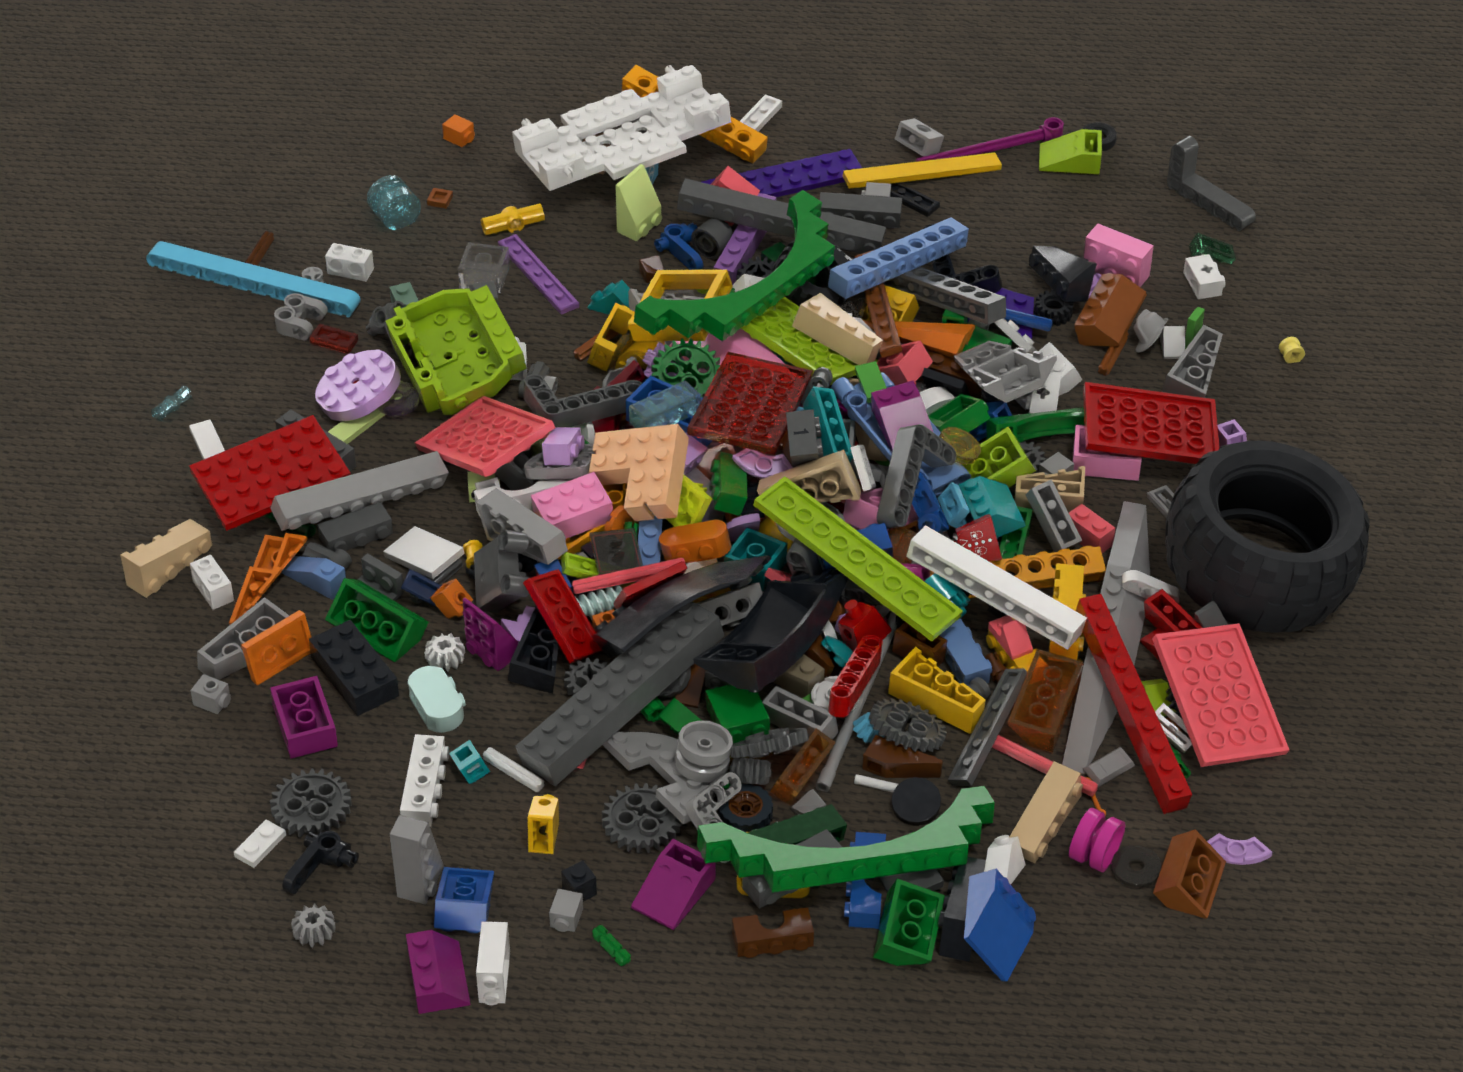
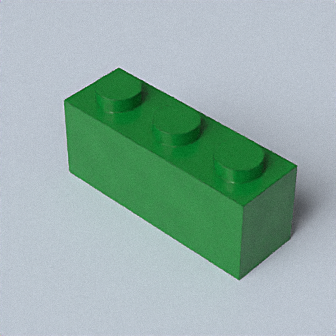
[710,451,747,516]

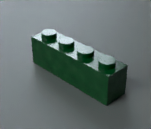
[748,804,847,845]

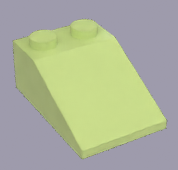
[616,164,662,241]

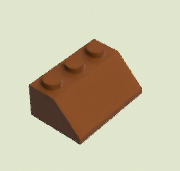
[1153,829,1226,919]

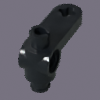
[282,831,359,894]

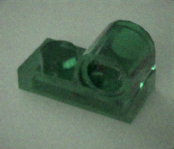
[1189,233,1236,265]

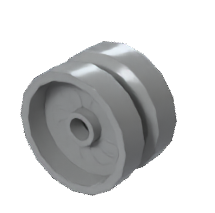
[675,721,733,783]

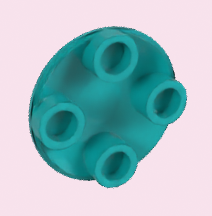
[821,635,853,668]

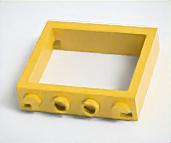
[628,270,733,341]

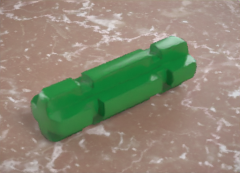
[592,925,631,966]

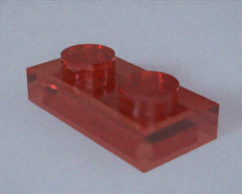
[310,324,358,354]

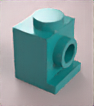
[449,740,490,784]

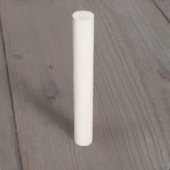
[854,774,898,793]

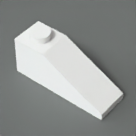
[984,835,1026,885]

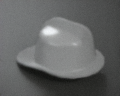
[1134,309,1168,353]

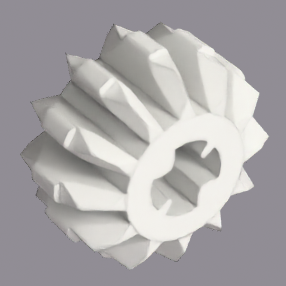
[424,633,465,672]

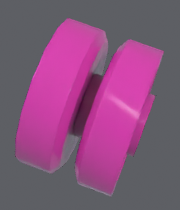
[1069,808,1126,872]

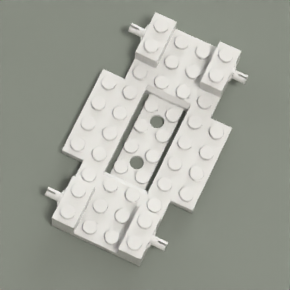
[512,65,731,191]

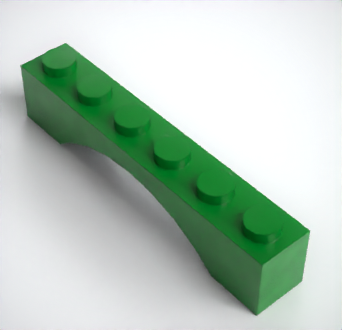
[986,407,1085,443]

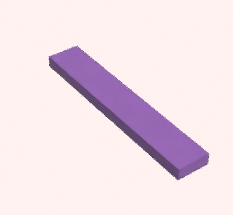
[498,234,579,315]

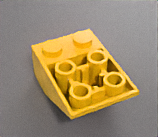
[858,285,919,322]

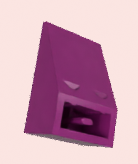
[462,598,518,671]
[631,839,716,930]

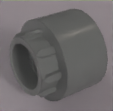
[691,218,733,260]

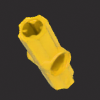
[480,203,545,235]

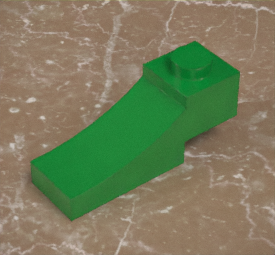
[1000,506,1033,559]

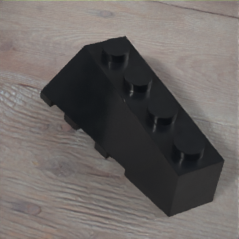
[1029,246,1097,302]

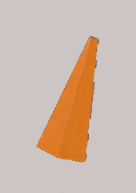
[863,320,975,359]
[229,533,307,625]

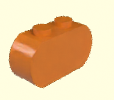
[659,520,732,564]

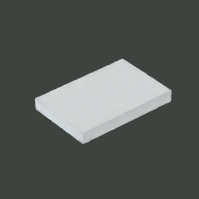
[383,526,465,579]

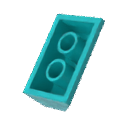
[958,476,1026,537]

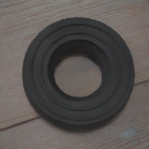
[1083,122,1117,151]

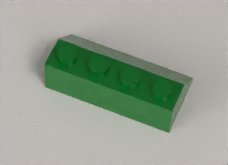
[325,578,429,662]

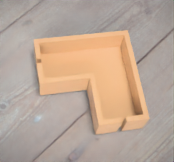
[589,424,689,521]

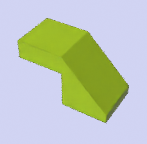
[1141,679,1176,716]

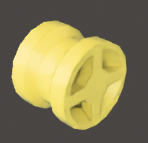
[1279,337,1305,363]

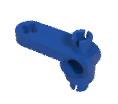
[654,222,703,270]
[912,471,949,534]

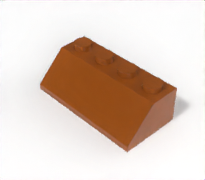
[1074,273,1147,346]

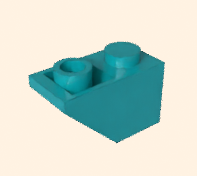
[587,280,630,315]

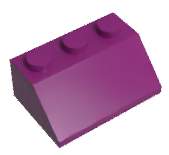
[406,930,471,1014]

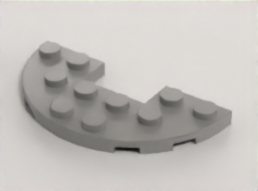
[602,732,715,824]

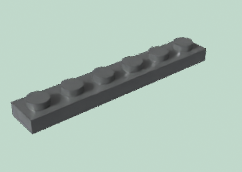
[948,668,1029,786]

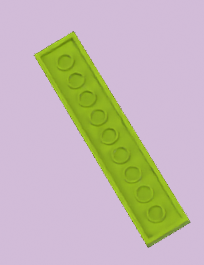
[753,476,963,642]

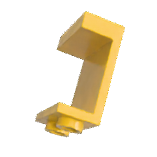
[587,303,634,371]

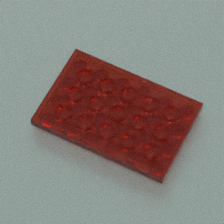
[687,352,813,455]

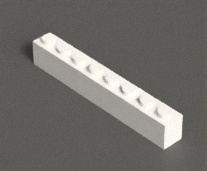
[906,525,1087,650]

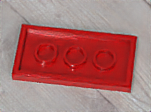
[523,569,603,663]

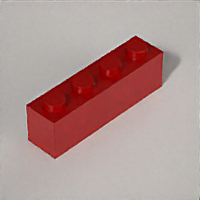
[1144,589,1203,632]

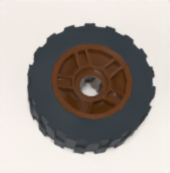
[718,783,773,832]

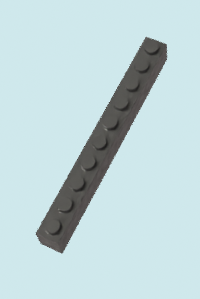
[677,178,886,254]

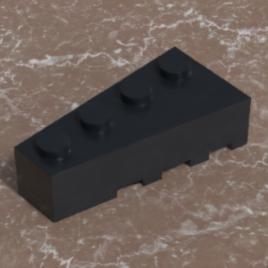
[508,606,559,694]
[938,856,986,962]

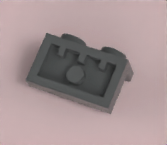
[357,553,404,601]

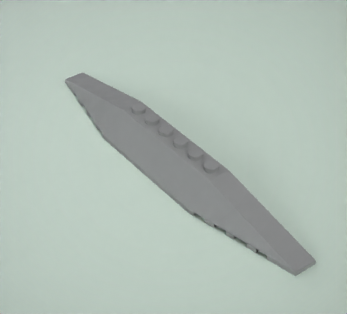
[1062,501,1151,775]

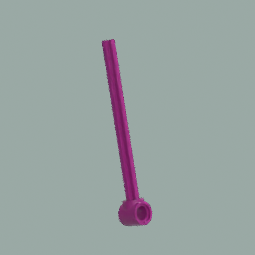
[916,117,1064,162]

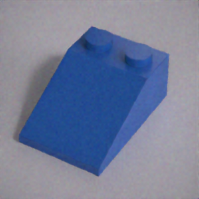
[434,867,494,933]

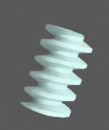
[575,585,622,620]

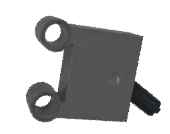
[466,529,529,613]

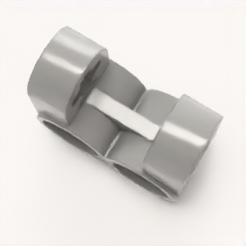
[274,293,328,341]

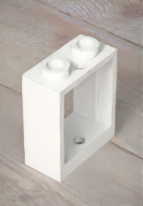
[476,922,510,1005]

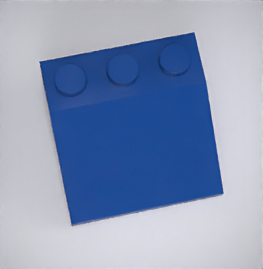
[964,868,1036,982]

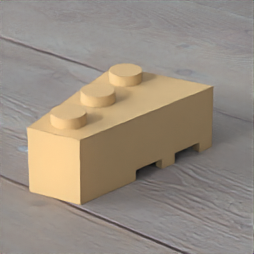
[1014,466,1085,513]

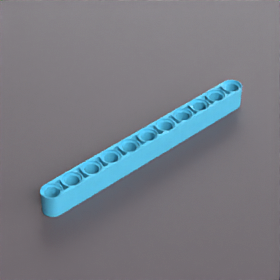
[146,241,361,317]

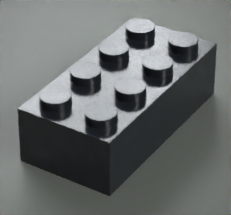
[309,620,399,716]

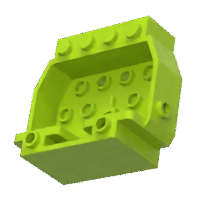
[385,285,527,415]

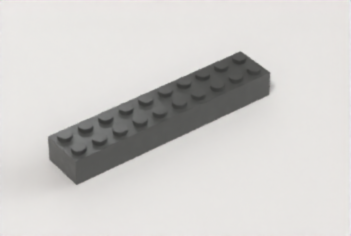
[515,601,724,786]

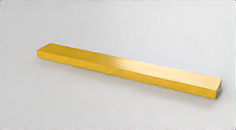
[843,152,1002,189]

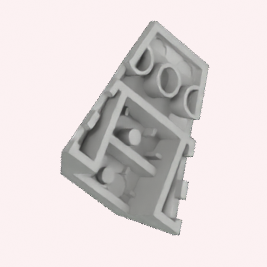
[954,341,1057,403]

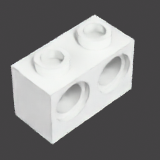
[325,243,374,282]
[190,555,234,610]

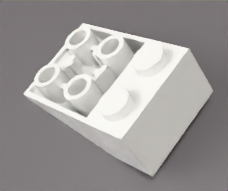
[1015,342,1082,410]

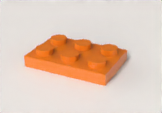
[241,610,312,685]

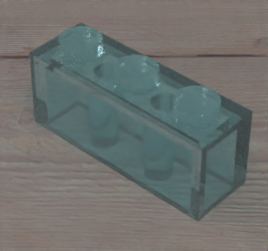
[629,380,701,428]

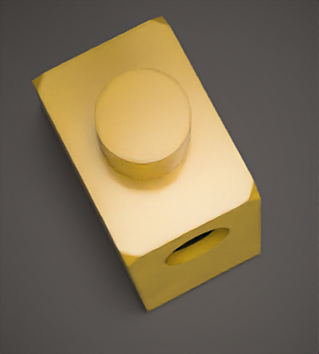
[528,794,559,854]

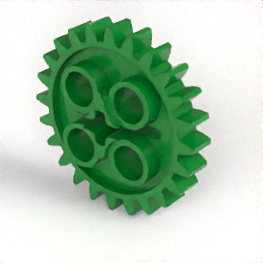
[651,338,723,398]

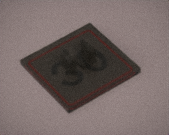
[589,528,643,575]

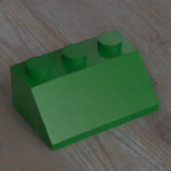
[873,879,945,966]

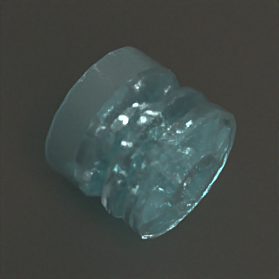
[367,175,421,230]

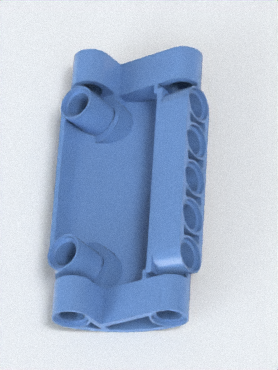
[831,372,971,496]

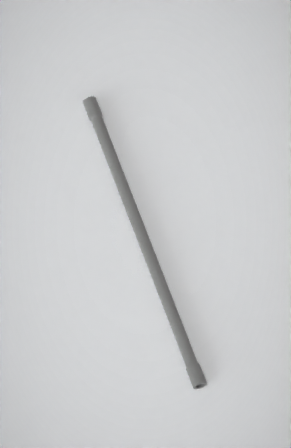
[815,560,913,792]

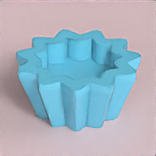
[852,712,885,743]

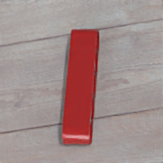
[828,635,883,717]

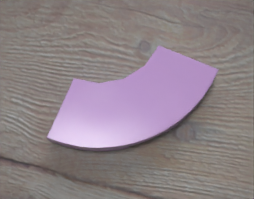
[732,446,793,479]
[726,513,760,542]
[1207,833,1272,865]

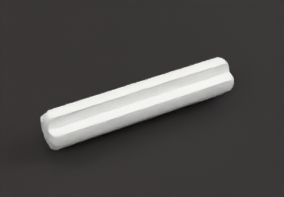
[483,747,544,792]

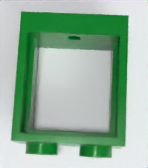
[928,394,990,444]

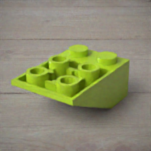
[1039,129,1102,174]

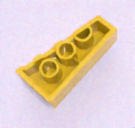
[1049,563,1086,661]
[888,647,986,734]

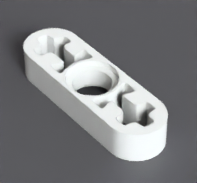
[1122,570,1179,603]

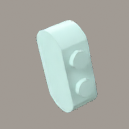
[408,666,466,732]

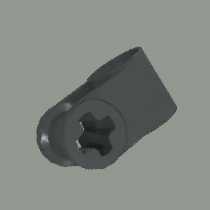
[798,367,833,404]

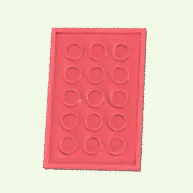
[415,396,555,477]
[1152,623,1289,767]

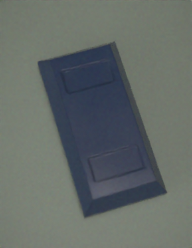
[401,569,441,609]

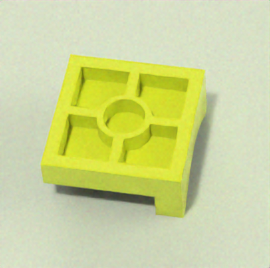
[666,474,713,527]

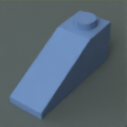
[281,556,346,600]

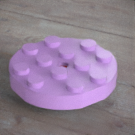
[315,350,401,421]

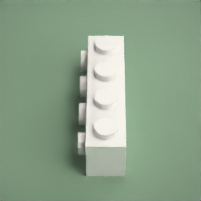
[400,734,449,827]

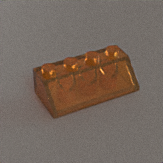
[1007,649,1083,752]

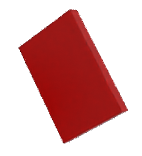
[614,561,688,609]

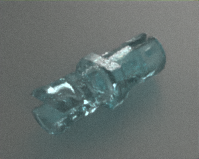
[151,386,192,421]

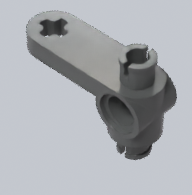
[366,301,415,361]

